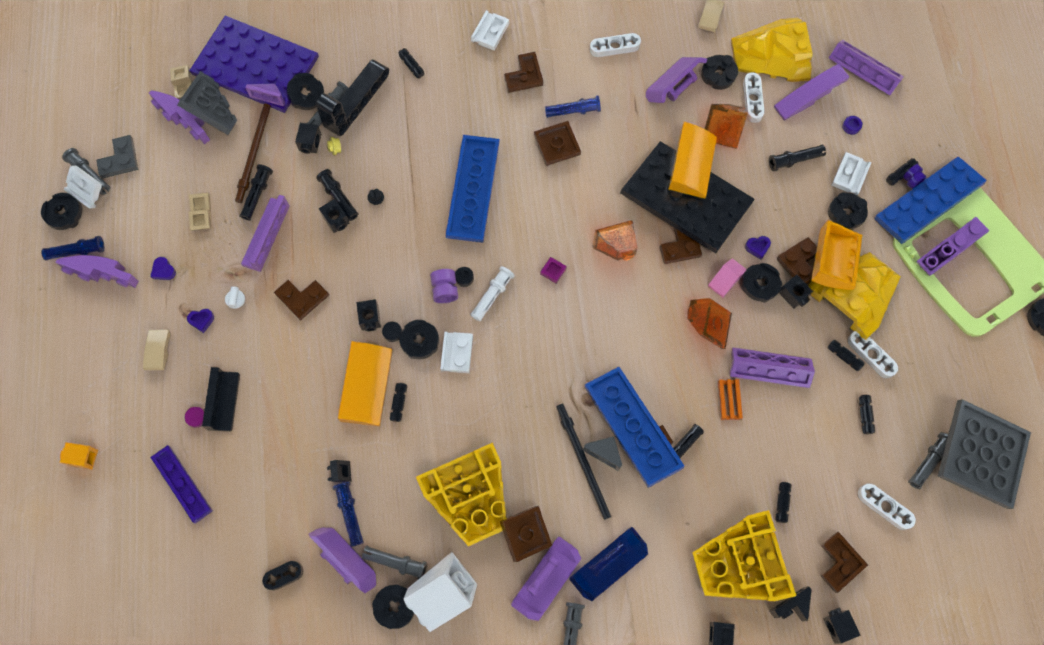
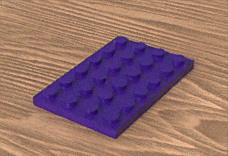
[189,15,319,113]

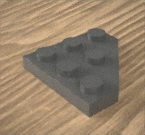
[177,71,237,135]

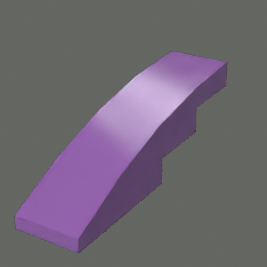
[774,63,849,121]

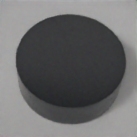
[455,267,474,287]
[382,321,402,342]

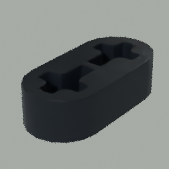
[262,561,303,591]

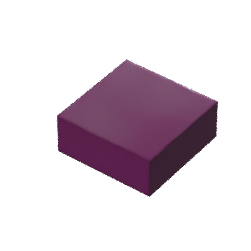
[540,257,567,284]

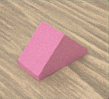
[708,258,747,298]

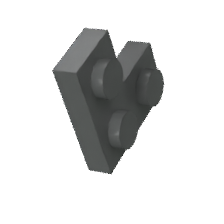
[96,135,139,179]

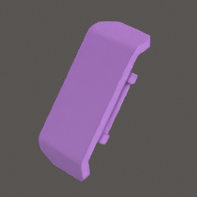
[646,57,707,103]
[309,527,376,593]
[511,537,582,621]

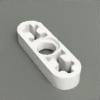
[590,33,641,57]
[743,72,764,123]
[848,331,898,378]
[858,484,916,530]

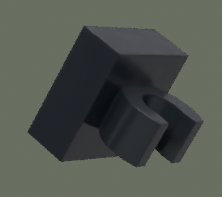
[327,460,352,483]

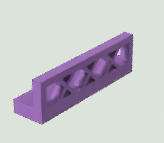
[829,40,904,95]
[241,195,290,272]
[730,348,815,388]

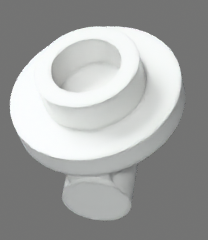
[225,287,245,309]

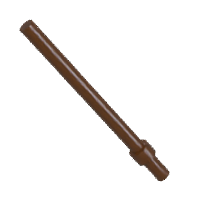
[235,103,271,203]

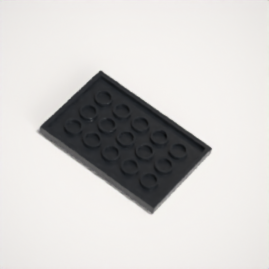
[620,141,755,254]

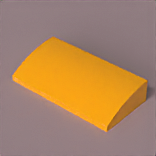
[668,122,717,199]
[811,220,863,290]
[338,341,393,426]

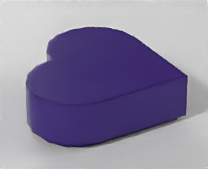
[745,236,771,260]
[150,257,176,280]
[187,309,214,333]

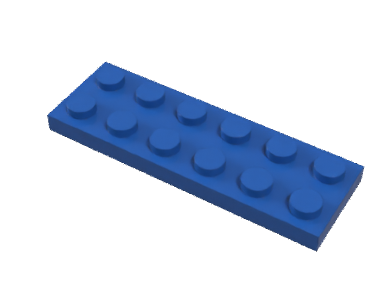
[446,135,500,243]
[875,156,987,244]
[585,367,684,488]

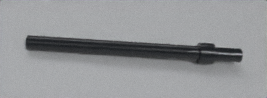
[556,403,612,520]

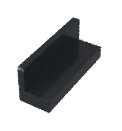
[202,367,240,432]

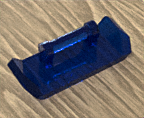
[569,527,648,601]

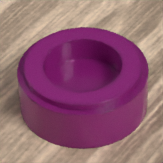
[184,407,204,428]

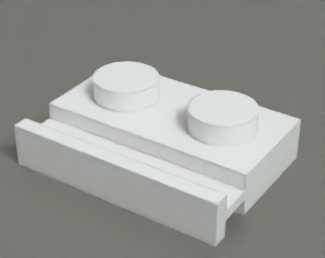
[471,10,509,51]
[831,152,872,195]
[64,166,102,209]
[440,332,473,373]

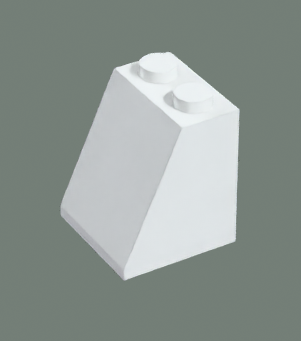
[404,552,477,632]

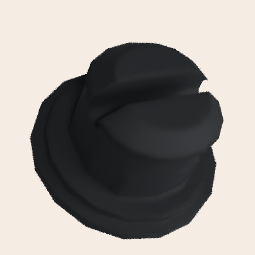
[368,189,384,205]

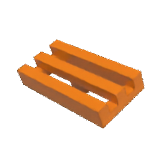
[718,379,743,420]

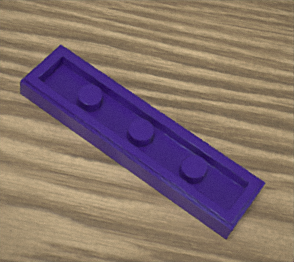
[150,445,213,524]

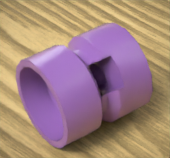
[430,269,458,303]

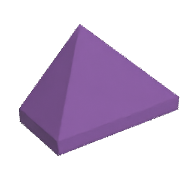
[245,84,285,106]

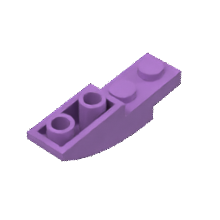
[149,91,210,144]
[916,217,989,276]
[55,255,139,288]

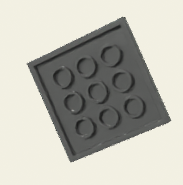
[938,399,1031,509]

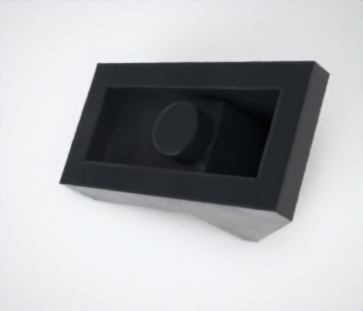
[770,586,812,622]

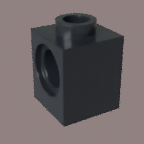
[295,123,322,154]
[319,199,350,233]
[779,274,813,309]
[356,299,381,332]
[823,608,861,644]

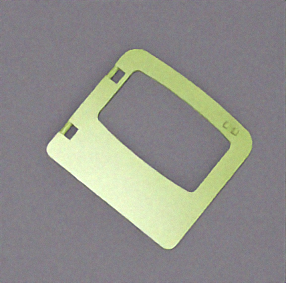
[893,187,1044,337]

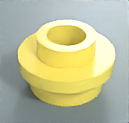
[327,137,341,155]

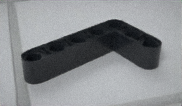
[316,59,389,136]

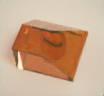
[704,104,748,149]
[592,220,638,261]
[687,298,732,349]

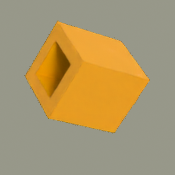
[60,442,98,470]

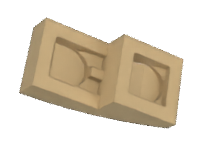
[698,0,724,32]
[170,65,192,100]
[188,193,211,231]
[143,329,171,370]

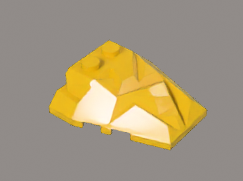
[731,18,812,82]
[808,252,901,340]
[416,442,506,547]
[692,510,796,601]

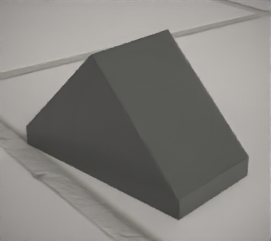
[583,436,622,471]

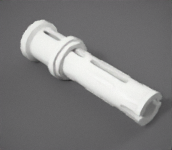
[470,266,515,321]

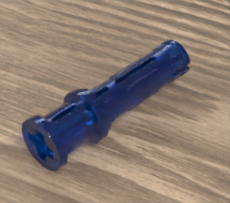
[545,95,601,118]
[41,236,105,260]
[332,481,364,547]

